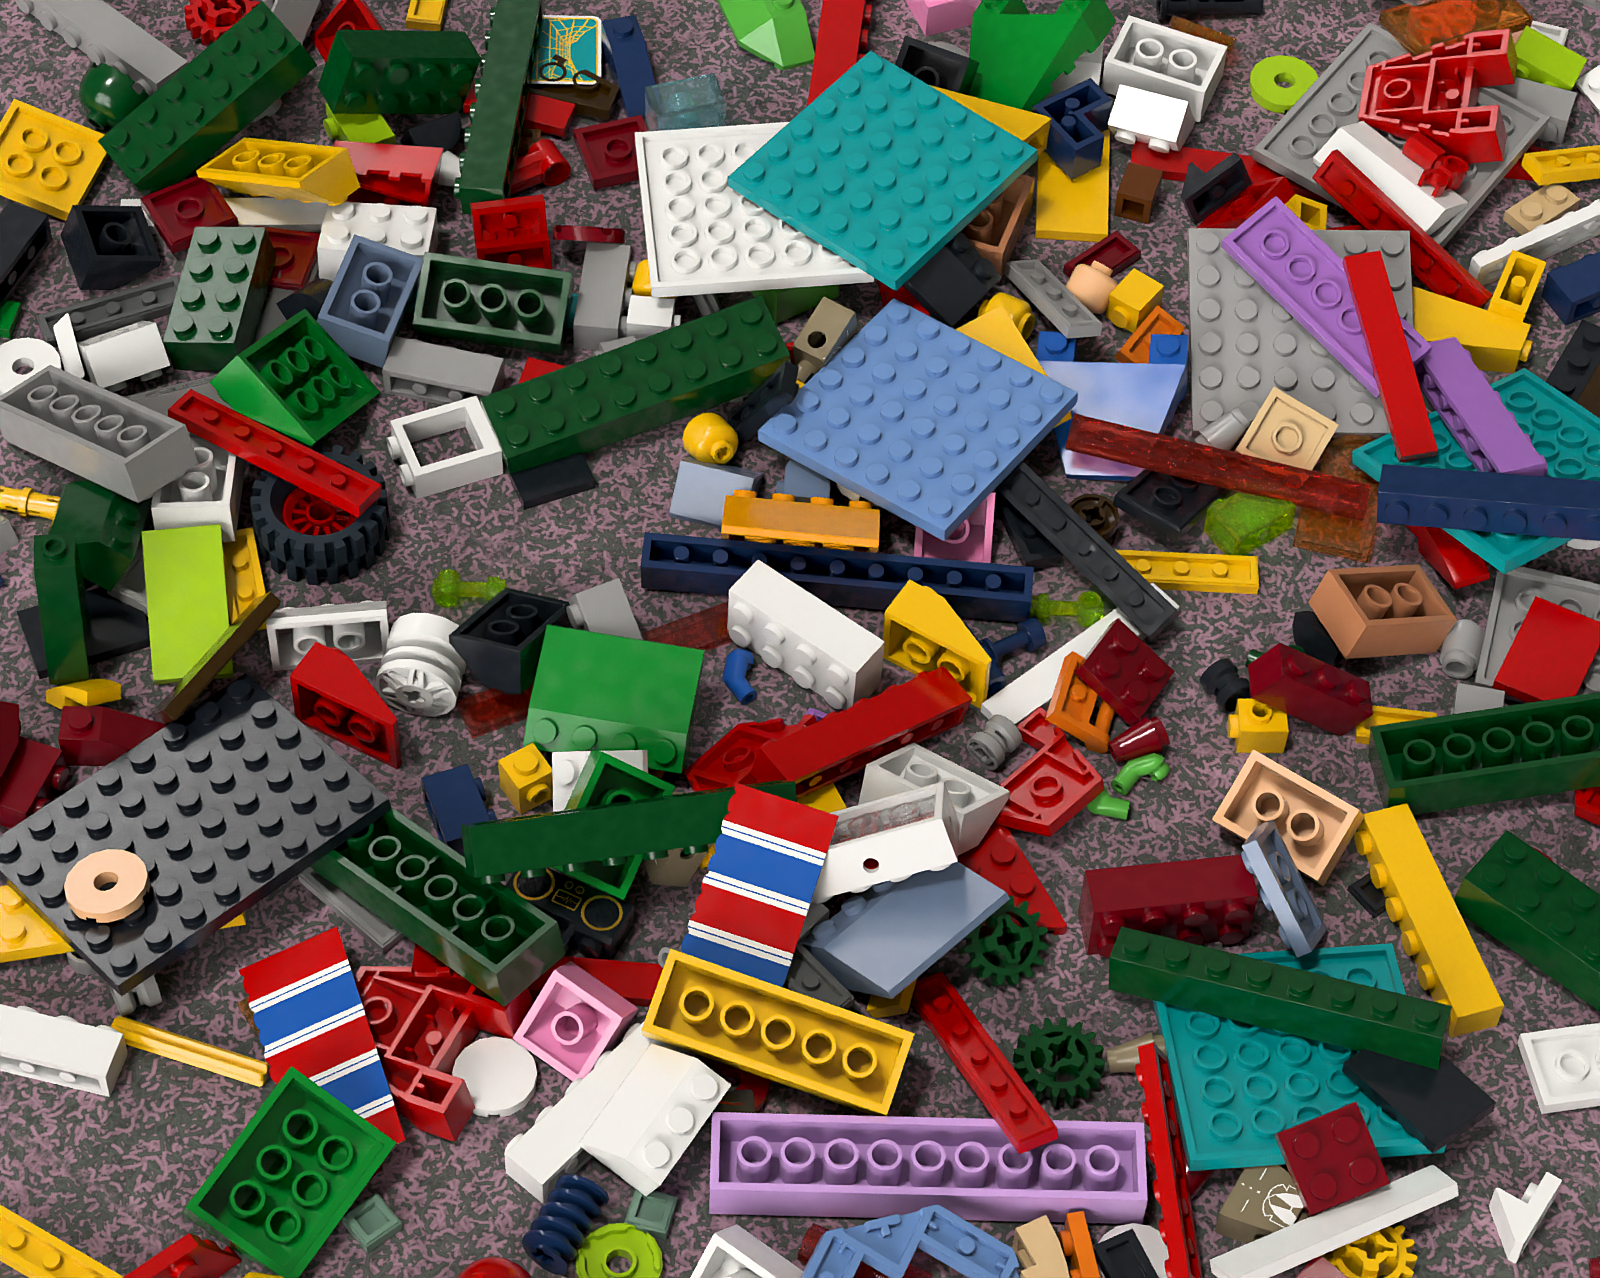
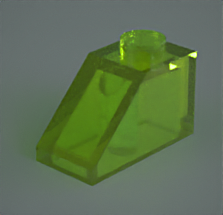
[1204,493,1296,555]

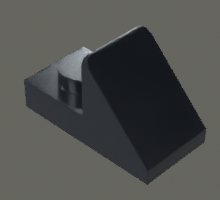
[1181,153,1253,225]

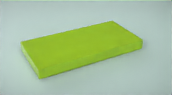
[141,524,234,685]

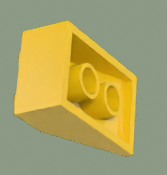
[883,579,992,709]

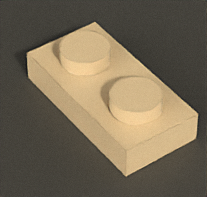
[1503,183,1581,235]

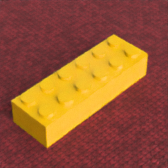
[642,949,915,1116]

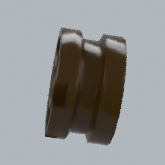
[1069,494,1119,546]

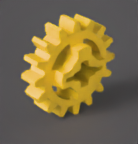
[1321,1225,1417,1278]

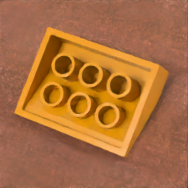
[721,490,880,553]

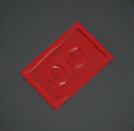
[1492,596,1600,703]

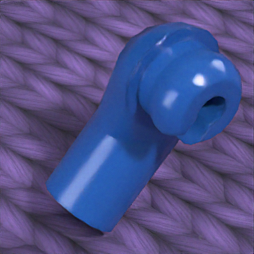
[722,648,757,705]

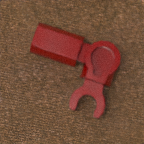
[1402,132,1469,198]

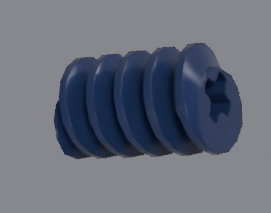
[522,1174,609,1274]

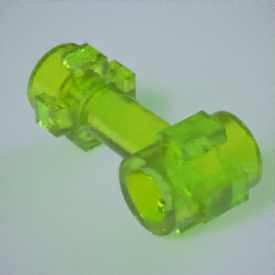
[432,569,507,608]
[1030,591,1104,628]

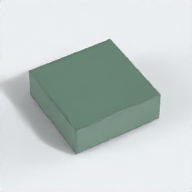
[624,1189,678,1240]
[341,1192,403,1253]

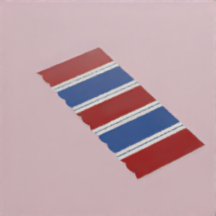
[681,782,839,988]
[239,927,406,1144]

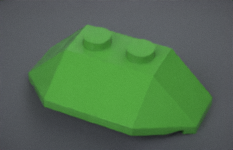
[717,0,815,71]

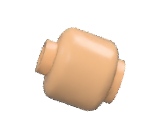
[1065,260,1117,314]

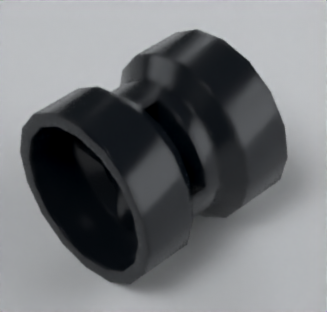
[1200,658,1251,714]

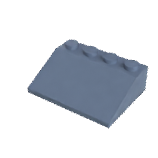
[801,862,1010,999]

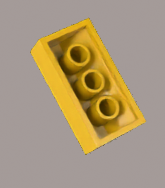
[196,137,360,206]

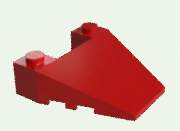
[1358,29,1518,164]
[354,966,534,1142]

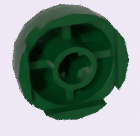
[79,62,149,130]

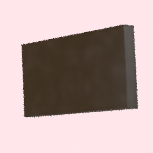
[149,592,281,724]

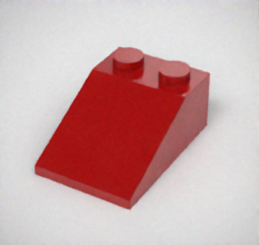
[290,642,402,770]

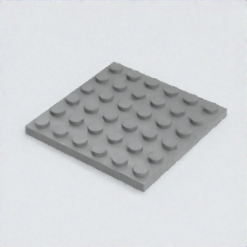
[1252,22,1550,248]
[1187,228,1416,439]

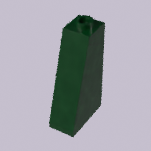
[34,533,90,685]

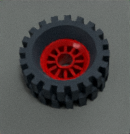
[251,444,390,585]

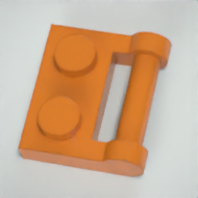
[1045,651,1115,754]

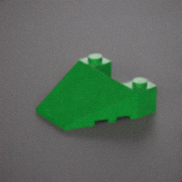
[968,0,1116,112]

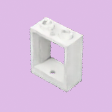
[386,396,503,499]

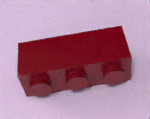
[1248,642,1373,736]

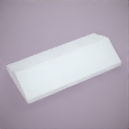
[1313,121,1468,236]

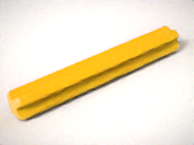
[110,1016,270,1087]

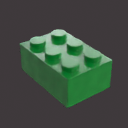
[549,750,676,900]

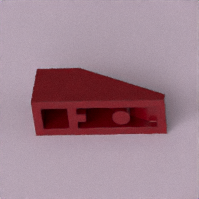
[58,706,167,766]

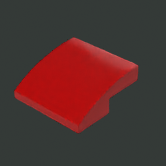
[470,194,552,270]

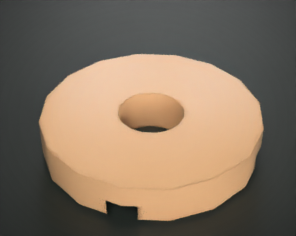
[64,849,151,923]

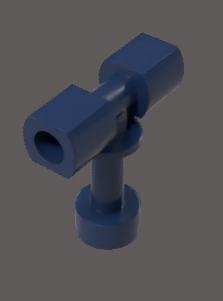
[963,617,1047,697]

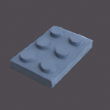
[1241,819,1327,958]

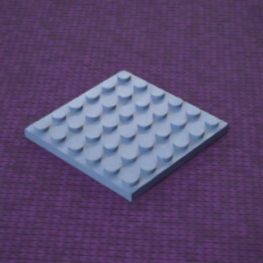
[758,298,1078,541]

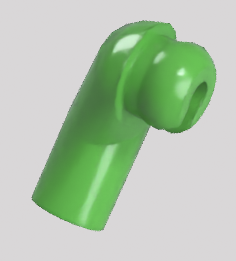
[1110,753,1170,796]
[1087,785,1130,820]

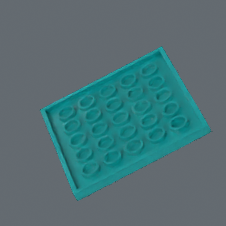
[728,50,1038,291]
[1352,368,1600,574]
[1152,943,1446,1171]

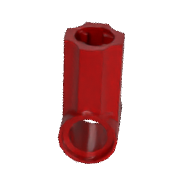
[510,139,571,195]

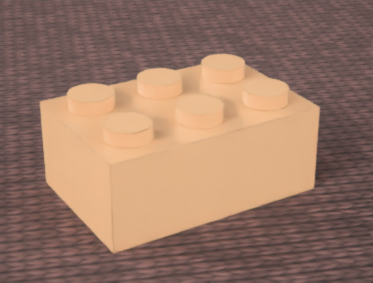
[1212,750,1365,886]

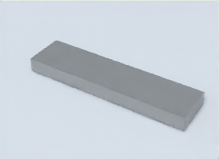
[1004,259,1103,339]

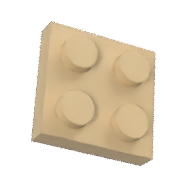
[1234,387,1339,491]

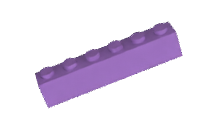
[1415,337,1548,477]

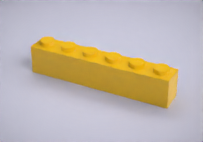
[1354,803,1504,1038]

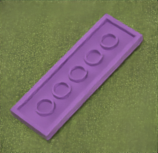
[1221,196,1432,398]

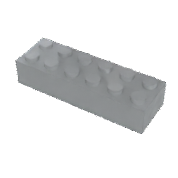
[0,365,199,503]

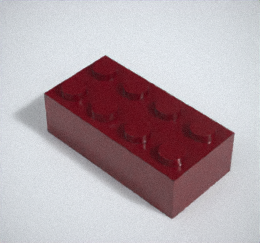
[1078,855,1258,957]

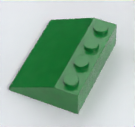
[209,308,380,446]
[523,624,705,774]
[182,1066,396,1278]

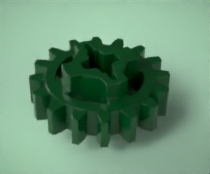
[958,895,1049,986]
[1012,1017,1105,1107]

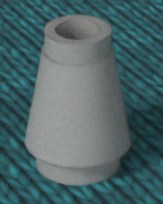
[1194,407,1251,462]

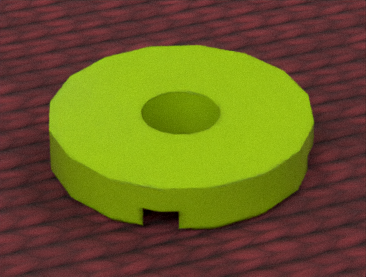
[1249,55,1319,114]
[576,1223,663,1278]

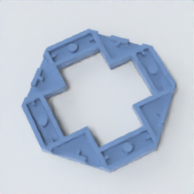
[800,1204,1019,1278]

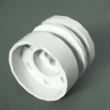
[375,613,467,717]

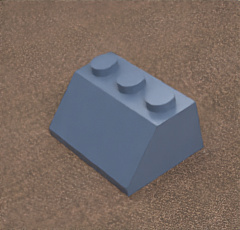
[317,234,423,368]

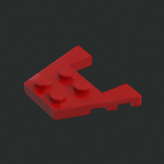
[993,707,1104,837]

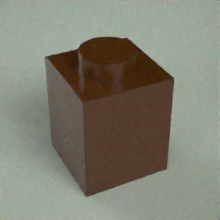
[1114,162,1163,224]

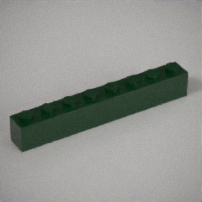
[454,0,544,215]
[461,779,797,884]
[1109,926,1452,1070]

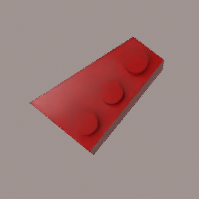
[333,140,444,207]

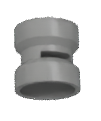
[967,714,1022,770]
[109,975,162,1017]

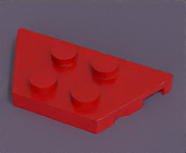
[684,714,817,792]
[958,823,1067,935]
[123,1233,241,1278]

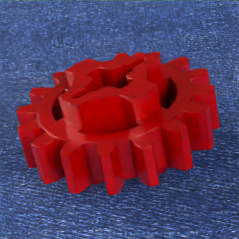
[184,0,259,46]

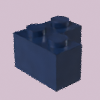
[1032,78,1112,180]

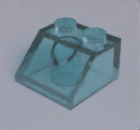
[645,73,726,131]

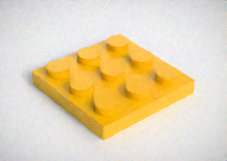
[0,99,109,221]

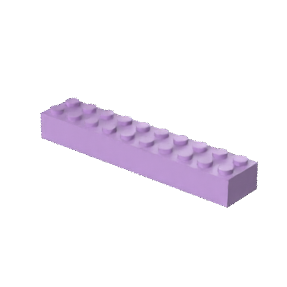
[709,1112,1148,1224]

